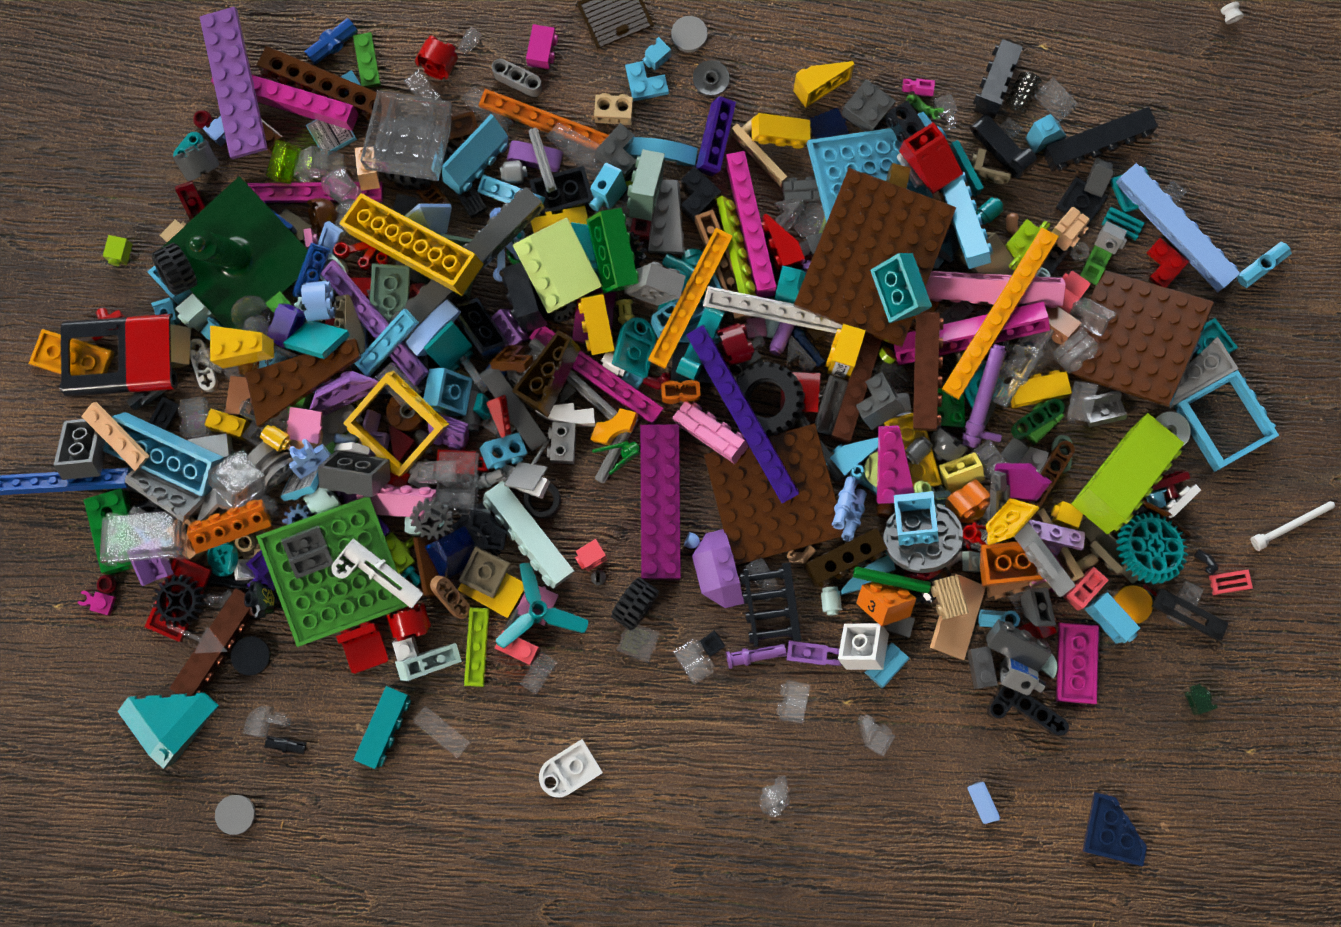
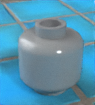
[500,160,528,185]

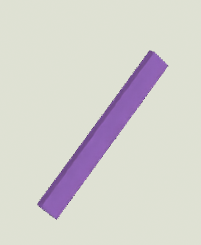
[321,260,429,385]

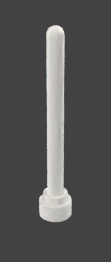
[1250,501,1335,551]

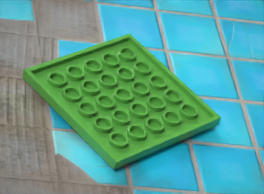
[256,497,408,647]

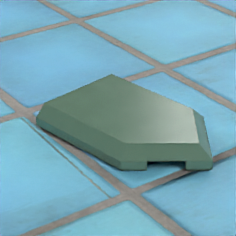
[370,263,411,322]

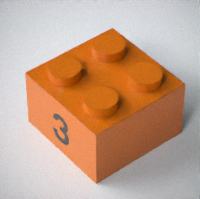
[856,582,916,626]

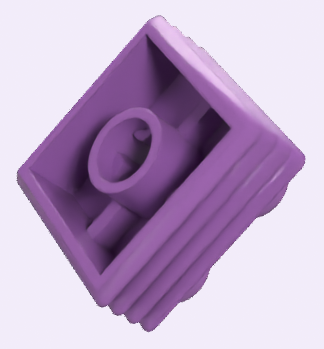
[428,413,469,451]

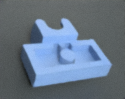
[289,439,332,479]

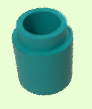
[976,197,1004,225]

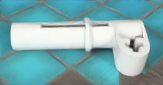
[332,538,423,609]

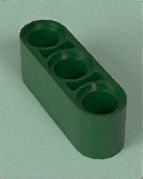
[1011,399,1064,439]

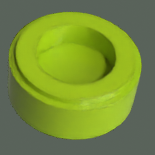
[878,346,897,364]

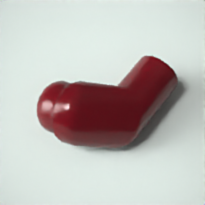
[643,372,671,390]

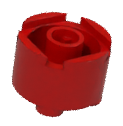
[415,36,458,80]
[387,603,431,641]

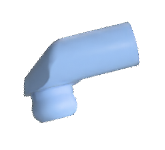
[334,432,359,443]

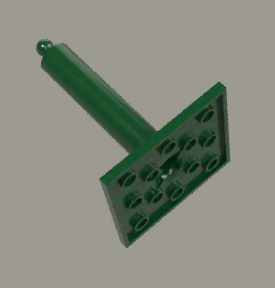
[161,176,308,330]

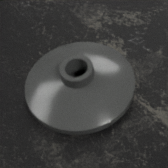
[693,60,730,96]

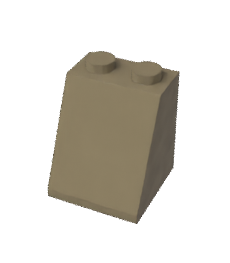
[954,232,1015,275]

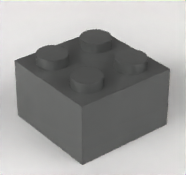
[842,79,896,132]

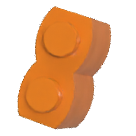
[661,380,700,404]
[945,479,990,521]

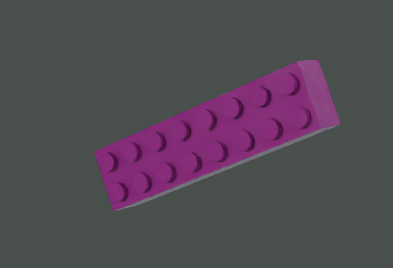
[640,424,680,581]

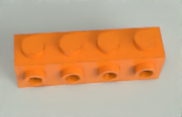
[187,499,271,554]

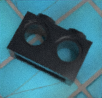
[885,101,925,144]

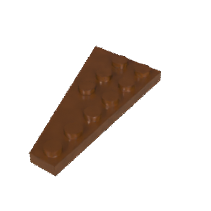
[245,338,361,428]

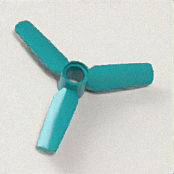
[496,562,588,648]

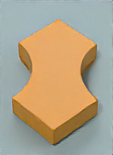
[590,409,638,445]

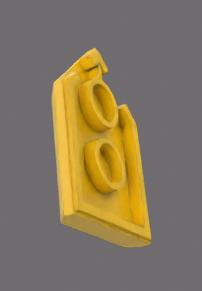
[986,498,1039,545]

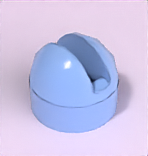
[684,532,700,549]

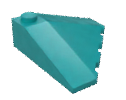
[118,693,219,769]

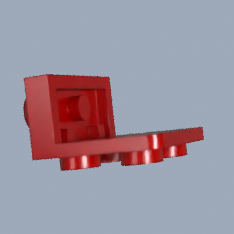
[336,621,389,674]

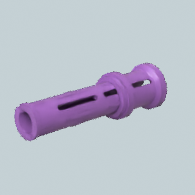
[726,644,786,669]

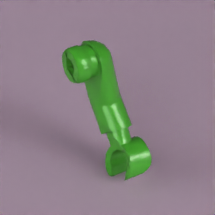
[906,94,944,120]

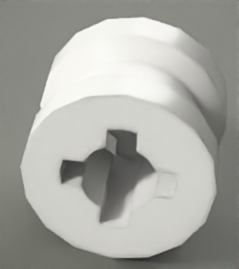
[1220,2,1244,24]

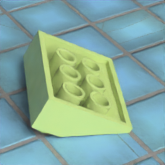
[513,218,602,314]

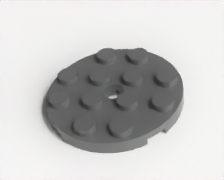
[883,504,963,573]

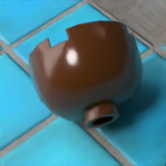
[307,197,341,236]

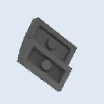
[281,525,334,579]

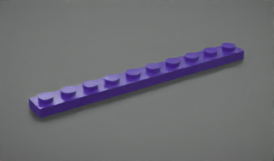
[687,325,800,503]

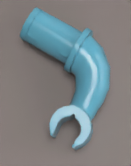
[850,465,877,495]

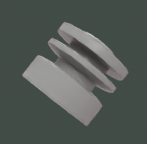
[245,442,294,488]

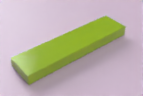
[464,608,490,687]

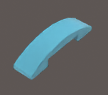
[625,137,698,167]

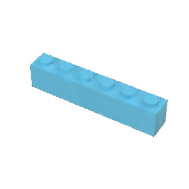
[941,172,993,269]

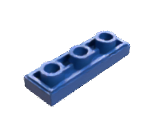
[292,243,330,298]

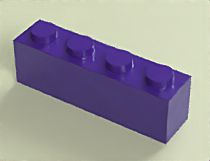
[696,96,736,177]

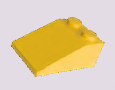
[793,61,855,108]

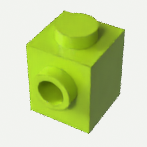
[103,235,133,266]

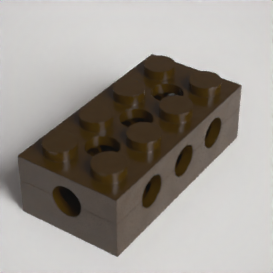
[804,528,888,588]

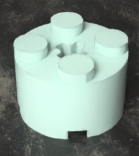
[303,486,343,514]

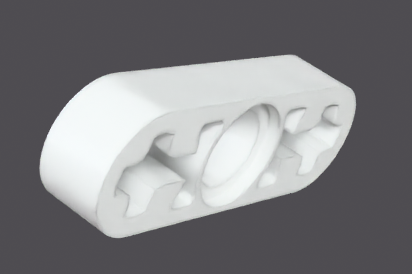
[190,339,218,392]

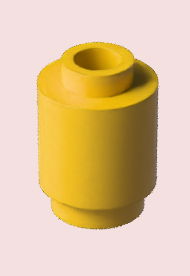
[260,425,291,452]

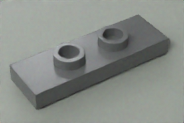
[815,375,849,436]

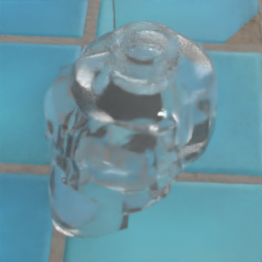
[759,776,790,817]

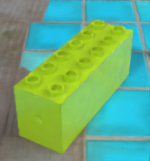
[1071,413,1184,535]

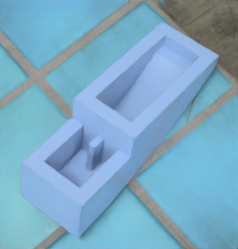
[405,299,461,356]

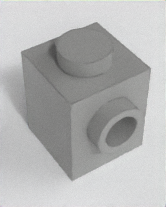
[1094,221,1127,254]

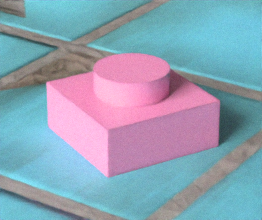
[303,228,319,249]

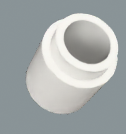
[601,351,626,377]

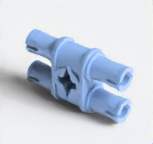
[832,477,867,542]

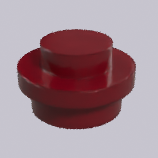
[193,110,212,129]
[97,575,117,594]

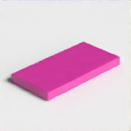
[1056,623,1099,704]

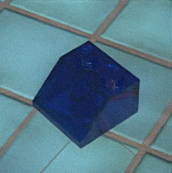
[425,526,474,578]

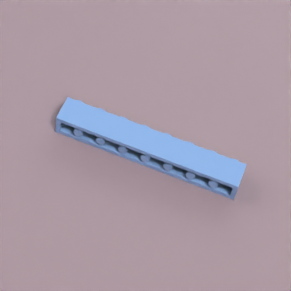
[1116,163,1240,292]

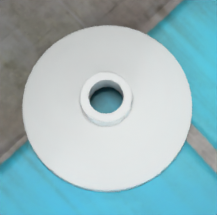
[1156,412,1191,446]

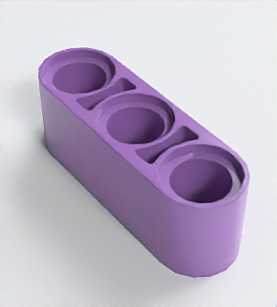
[507,141,563,172]

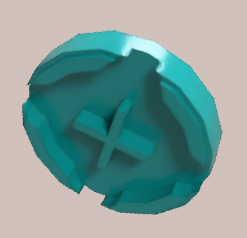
[207,541,238,576]

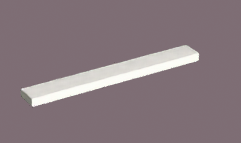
[703,286,843,333]

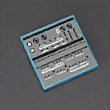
[306,119,357,158]
[280,469,319,501]

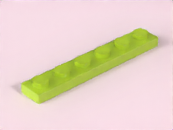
[716,196,756,296]

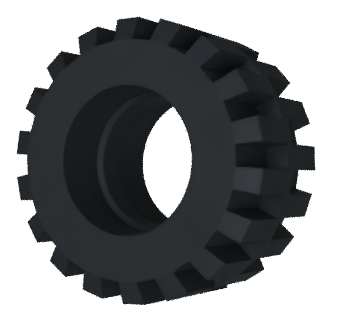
[152,243,197,296]
[611,577,659,631]

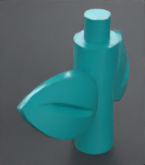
[662,249,703,291]

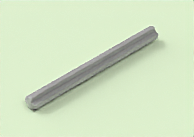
[528,338,617,420]

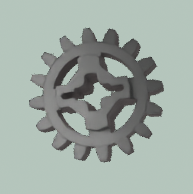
[410,497,454,540]

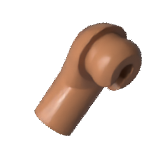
[1006,212,1019,235]

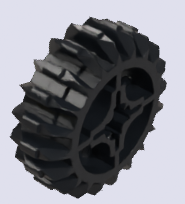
[152,575,206,628]

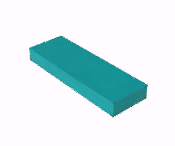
[950,140,983,197]

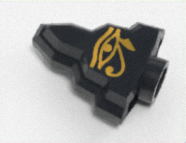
[244,581,283,618]

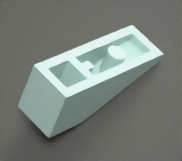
[395,643,462,681]

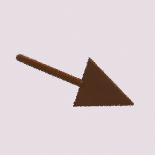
[1142,499,1191,537]

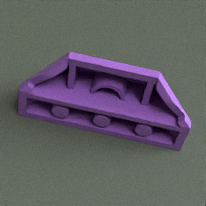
[309,371,379,416]
[692,529,744,608]

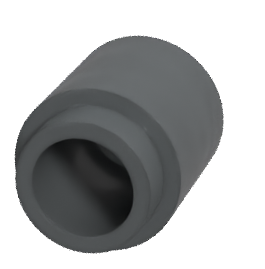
[905,436,933,465]

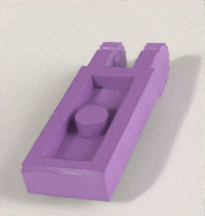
[786,641,841,666]

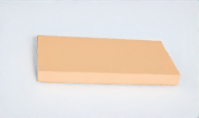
[930,573,986,660]

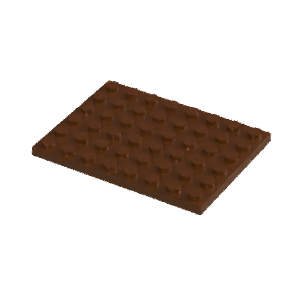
[794,168,956,347]

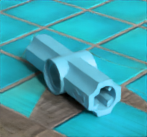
[1237,241,1292,288]

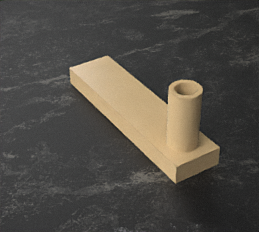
[731,115,787,187]
[1033,508,1098,581]

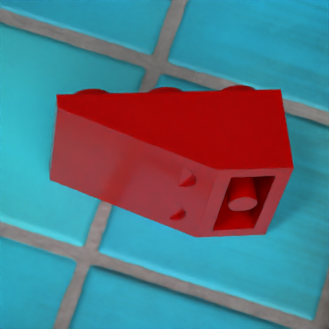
[899,122,963,194]
[761,214,805,274]

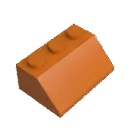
[980,542,1044,587]

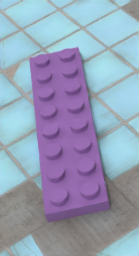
[200,7,268,159]

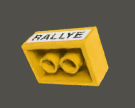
[825,324,866,380]

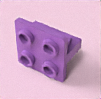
[127,537,174,586]

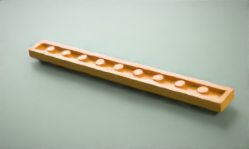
[942,228,1059,400]

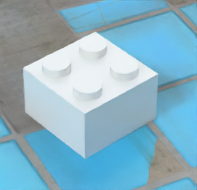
[838,623,889,670]

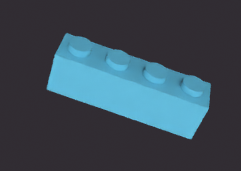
[442,114,509,195]

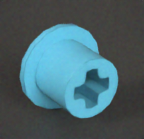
[201,316,224,340]
[1146,488,1167,508]

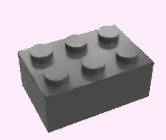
[54,419,105,480]
[318,450,391,497]

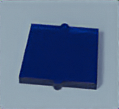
[808,107,850,139]

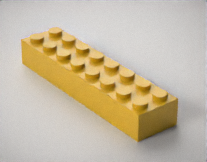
[339,193,484,296]

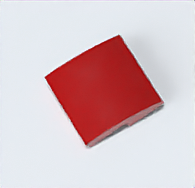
[780,372,821,412]

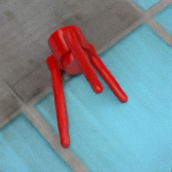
[963,522,988,552]

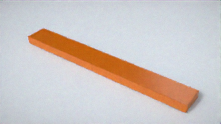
[478,88,609,151]

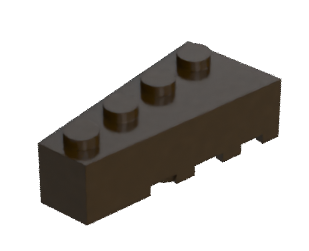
[512,330,581,418]

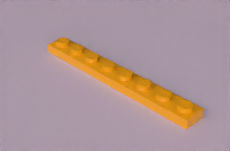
[648,228,733,369]

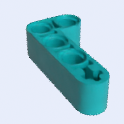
[676,307,725,381]

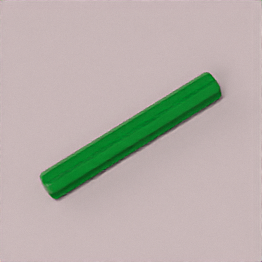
[853,567,931,593]

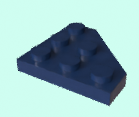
[1082,792,1147,866]

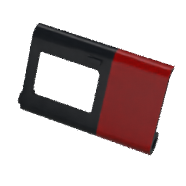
[60,314,178,397]

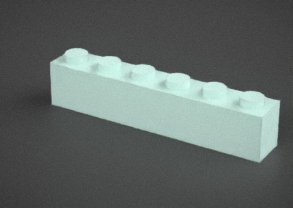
[483,481,574,589]

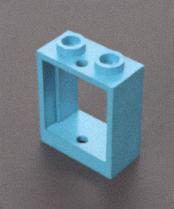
[894,491,939,546]
[1084,592,1140,644]

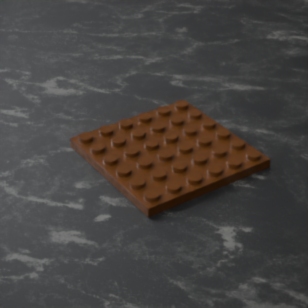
[1059,270,1214,407]
[704,423,846,566]

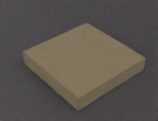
[459,546,511,598]

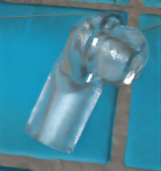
[204,589,233,608]

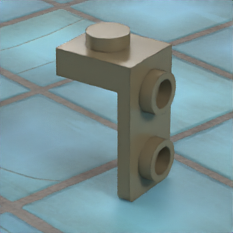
[970,148,1011,184]

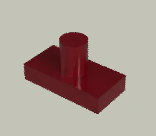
[1152,470,1190,499]

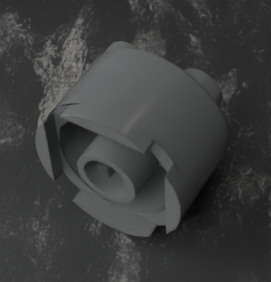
[173,140,220,181]

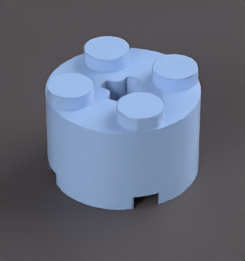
[301,281,335,321]

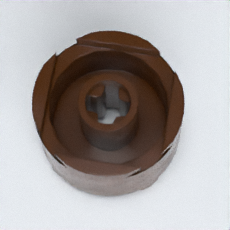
[386,395,427,435]

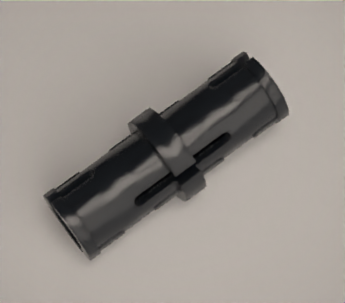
[264,735,307,755]

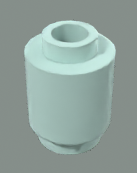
[821,586,842,616]

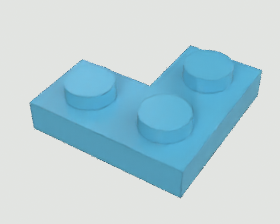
[625,61,669,101]

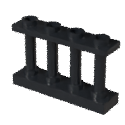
[740,562,801,647]

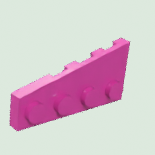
[877,426,914,504]

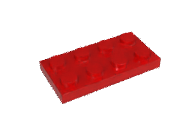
[144,555,213,642]

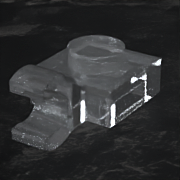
[933,94,958,130]

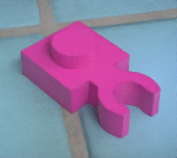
[902,79,935,97]
[78,591,116,616]

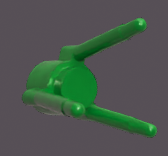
[592,440,641,475]

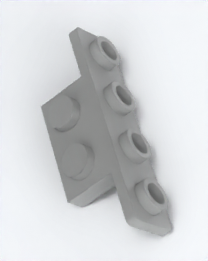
[1014,522,1075,597]

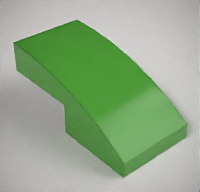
[1080,245,1112,286]

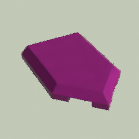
[995,463,1051,501]

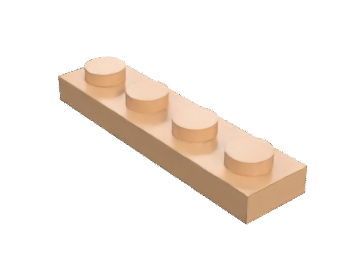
[82,402,150,471]

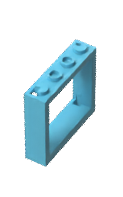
[1174,370,1279,472]

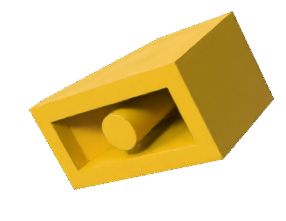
[1051,501,1083,530]

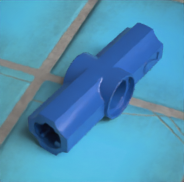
[304,18,358,65]

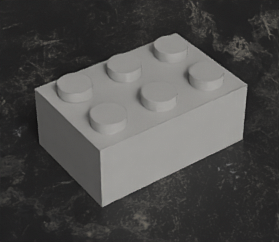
[624,262,686,306]

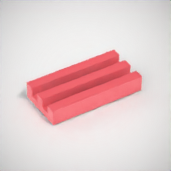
[1209,569,1253,595]

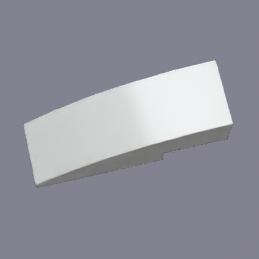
[536,403,596,427]

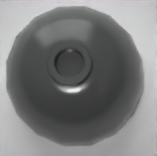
[930,426,969,461]

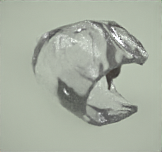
[321,166,362,205]

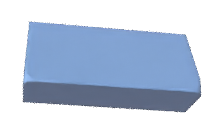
[967,782,1000,824]

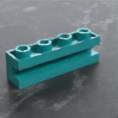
[353,686,411,769]

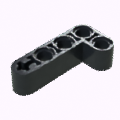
[970,114,1037,179]
[987,685,1069,736]

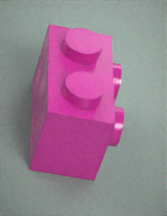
[526,24,558,69]

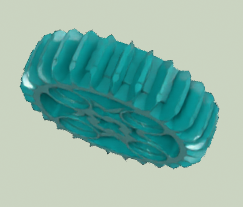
[1116,512,1188,584]

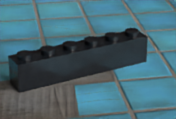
[1043,107,1158,172]

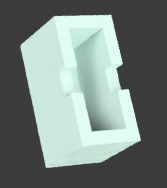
[175,293,215,332]

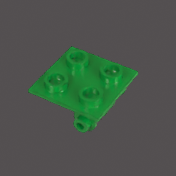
[937,389,966,428]

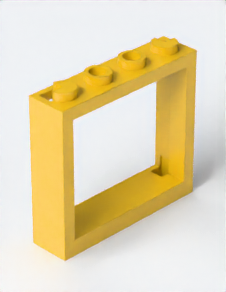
[343,371,449,477]

